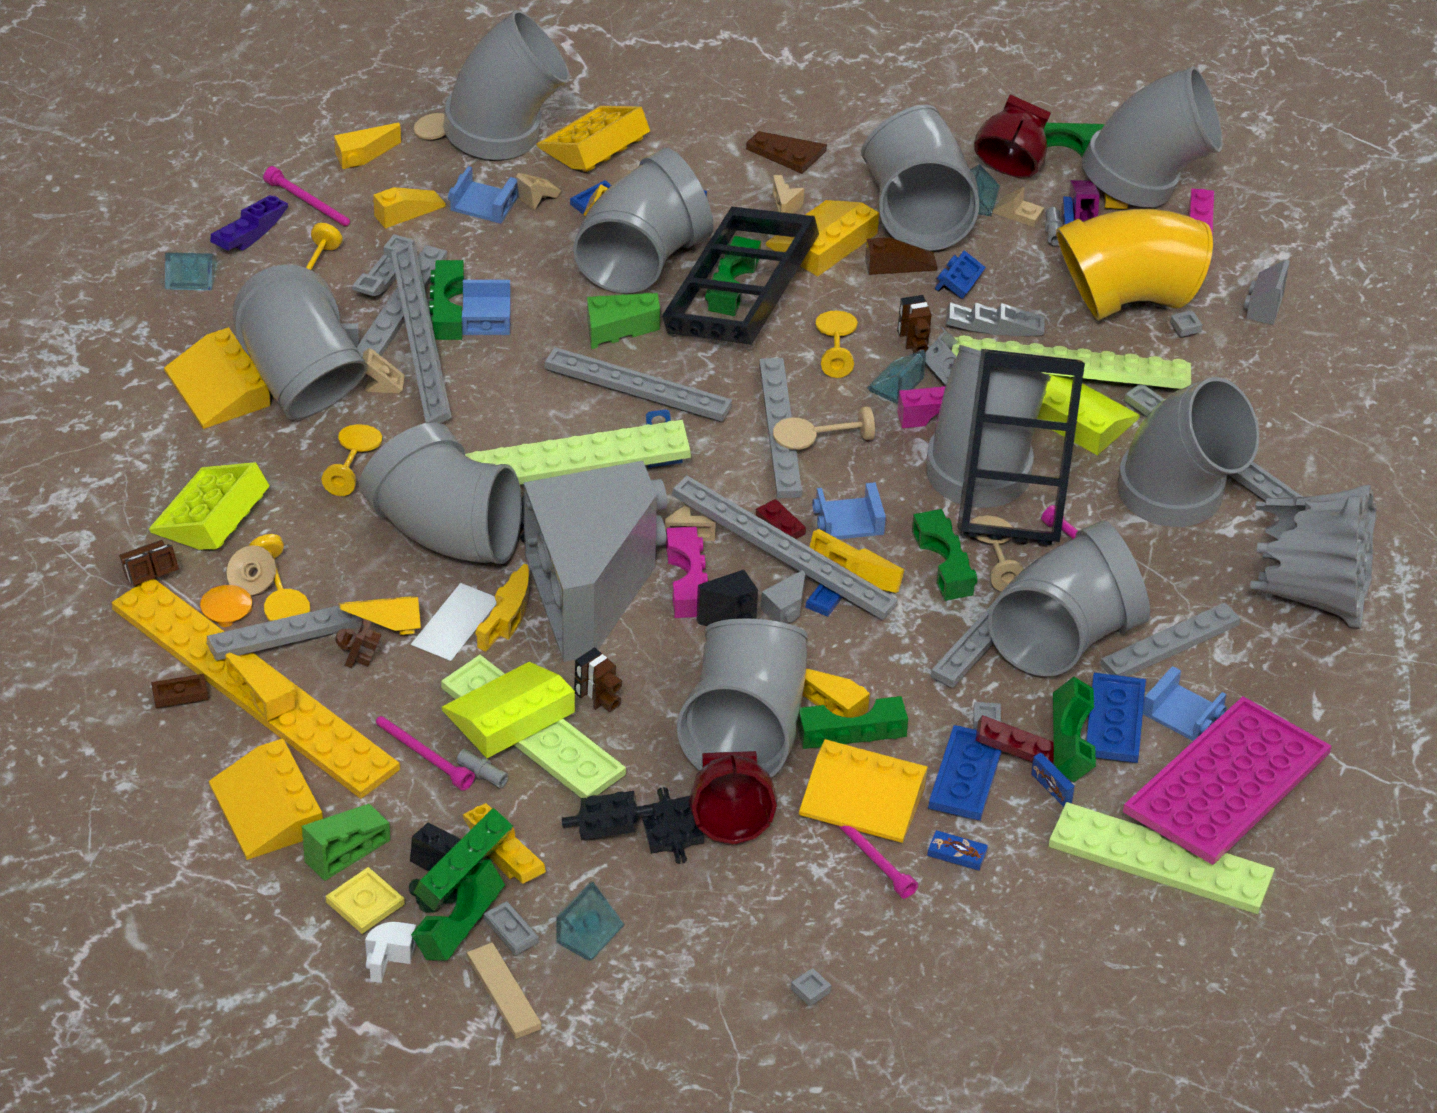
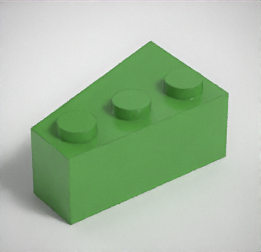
[587,293,660,350]
[302,804,390,881]

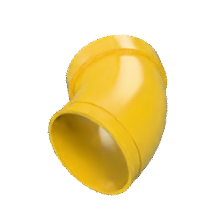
[1056,209,1213,321]

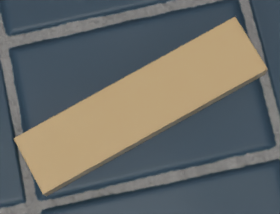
[467,942,541,1039]

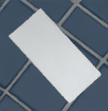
[411,583,496,661]

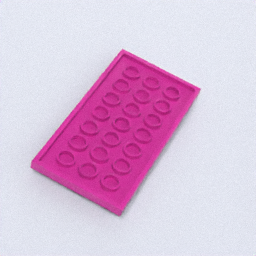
[1123,696,1332,865]

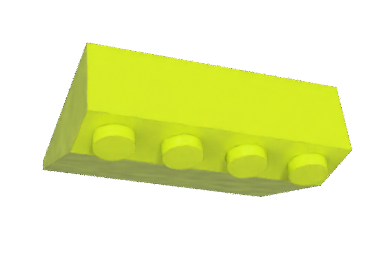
[1037,375,1140,456]
[149,462,270,550]
[442,662,575,758]

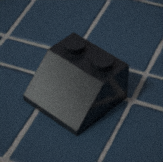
[696,569,758,626]
[410,823,461,871]

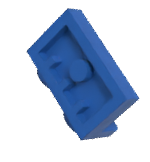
[935,250,986,299]

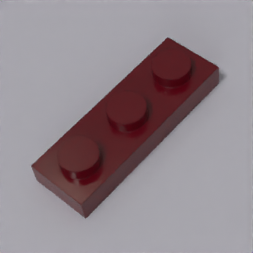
[975,715,1054,763]

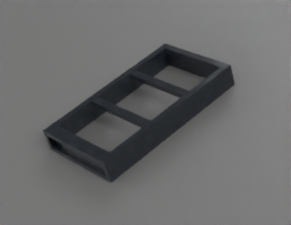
[662,206,819,345]
[957,349,1085,545]

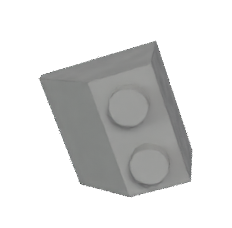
[1244,260,1290,325]

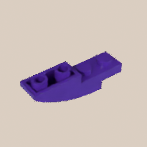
[210,195,288,251]

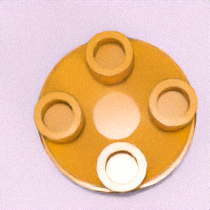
[200,585,253,627]

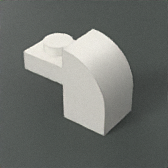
[365,922,416,983]

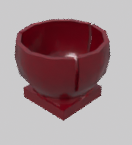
[974,94,1051,178]
[689,751,778,844]

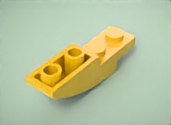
[809,529,905,593]
[475,564,529,652]
[463,803,546,884]

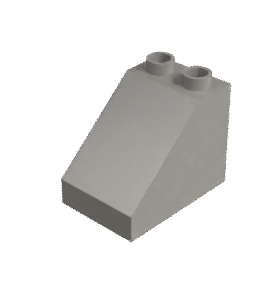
[524,461,667,662]

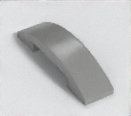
[352,234,415,296]

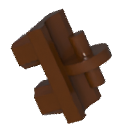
[335,619,381,668]

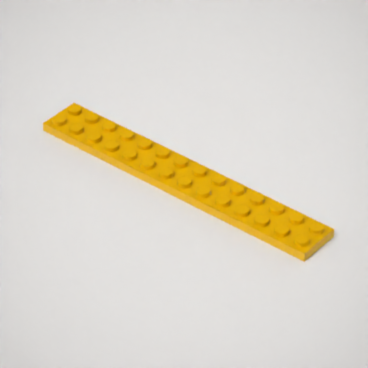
[111,579,400,799]

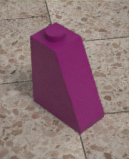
[1069,180,1099,222]

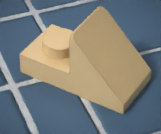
[516,173,561,210]
[772,175,804,214]
[993,187,1044,227]
[362,348,405,393]
[665,504,716,541]

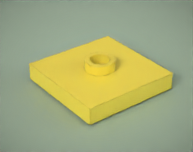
[325,867,405,934]

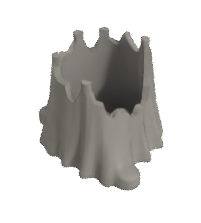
[1250,485,1377,628]

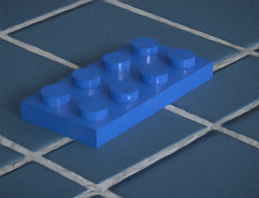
[1086,672,1146,763]
[928,725,1002,821]

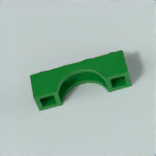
[1044,123,1104,157]
[705,236,761,317]
[429,260,464,340]
[912,509,978,601]
[1053,677,1096,782]
[797,696,908,749]
[414,808,513,911]
[411,860,505,961]

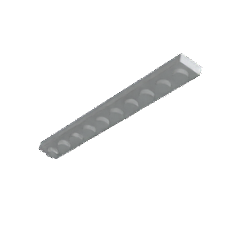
[391,242,452,423]
[1124,384,1303,501]
[672,476,898,620]

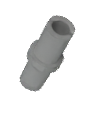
[1045,207,1063,246]
[457,749,508,789]

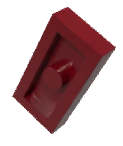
[755,499,806,539]

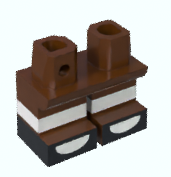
[897,295,932,354]
[119,540,179,585]
[574,647,622,712]

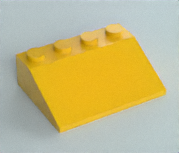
[536,106,650,172]
[766,200,879,277]
[164,327,270,429]
[208,738,323,860]
[799,739,928,843]

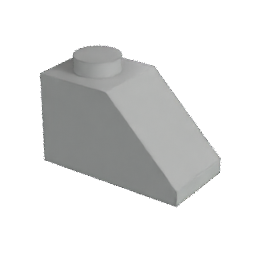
[761,570,805,623]

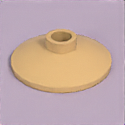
[227,545,276,596]

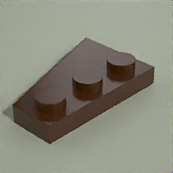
[746,131,827,174]

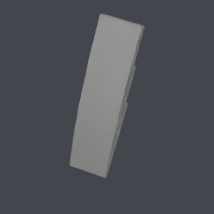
[946,303,1045,336]

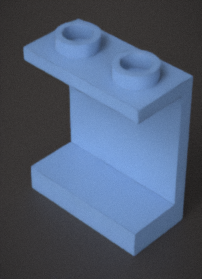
[448,166,519,224]
[462,280,510,335]
[812,482,886,539]
[1143,666,1227,741]

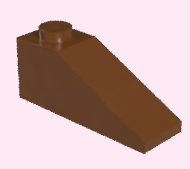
[865,237,938,275]

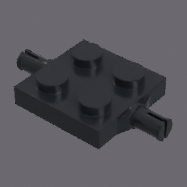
[641,787,704,864]
[561,791,655,840]

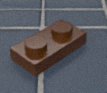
[151,674,208,708]

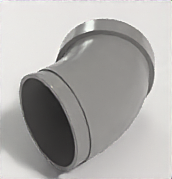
[443,10,570,160]
[1082,66,1223,207]
[861,105,979,251]
[573,148,713,293]
[233,265,368,420]
[926,345,1051,508]
[1118,377,1259,527]
[359,422,522,564]
[988,520,1150,676]
[677,619,808,777]

